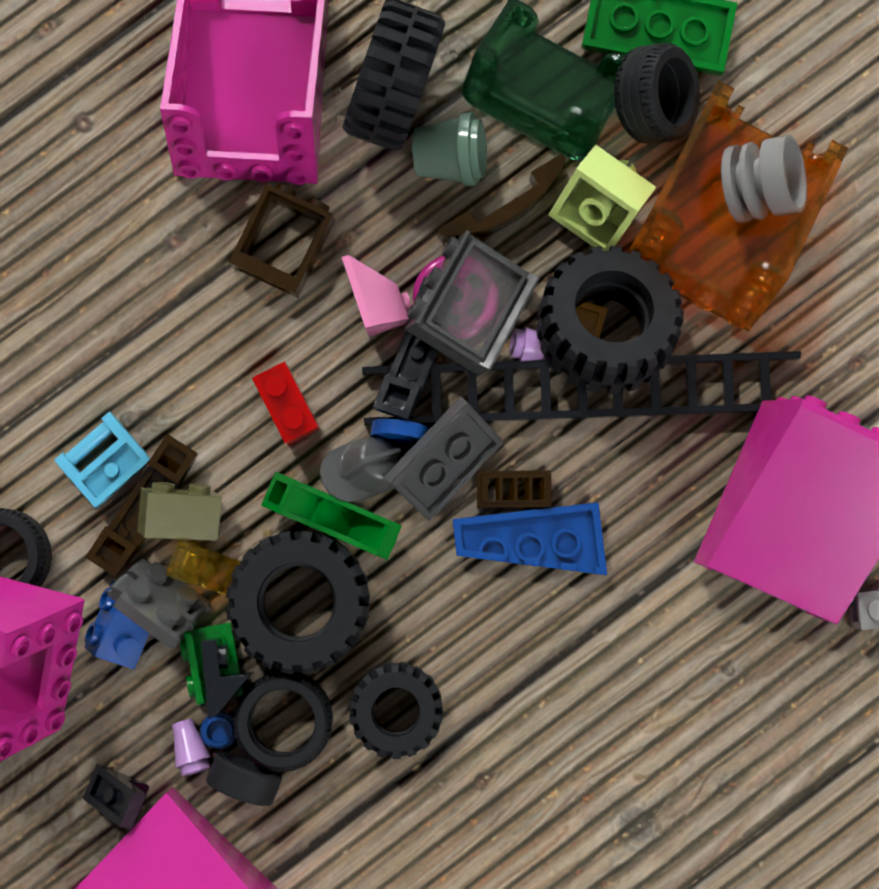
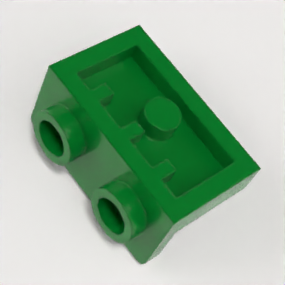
[180,622,245,705]

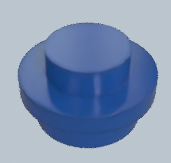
[200,712,236,749]

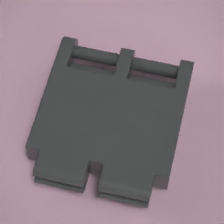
[107,559,211,648]

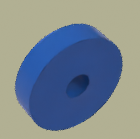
[370,419,430,447]

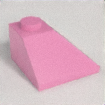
[342,255,412,337]

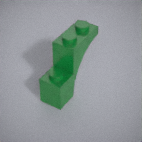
[261,471,402,560]

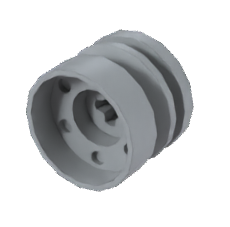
[721,134,807,223]

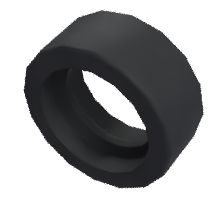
[206,752,282,806]

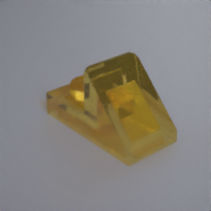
[165,539,241,595]

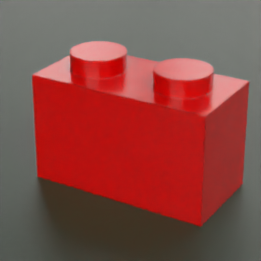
[252,361,321,446]

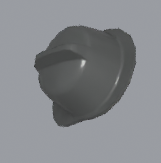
[320,437,402,502]

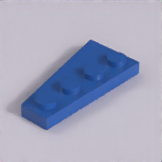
[452,502,607,575]

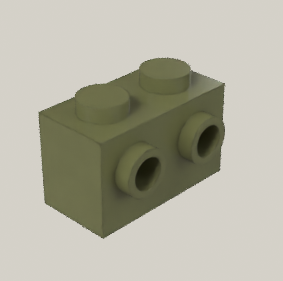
[137,482,222,541]

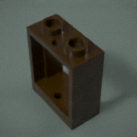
[229,183,335,298]

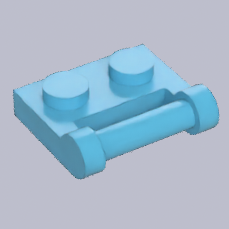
[54,411,151,508]

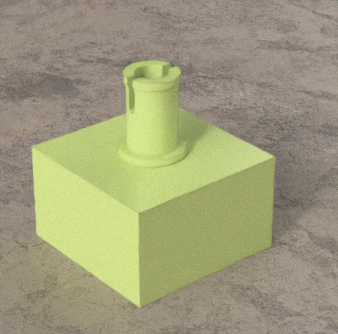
[548,145,656,251]

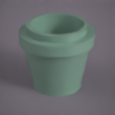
[412,112,487,186]

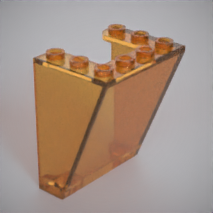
[627,80,848,332]

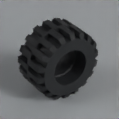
[349,662,443,759]

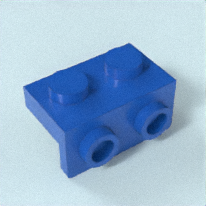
[85,580,150,670]

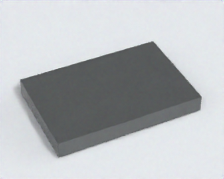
[383,397,504,521]

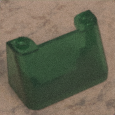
[462,0,624,161]

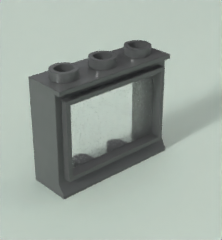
[405,230,540,376]

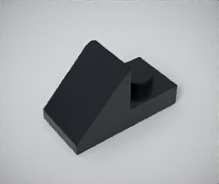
[201,637,254,717]
[83,764,149,829]

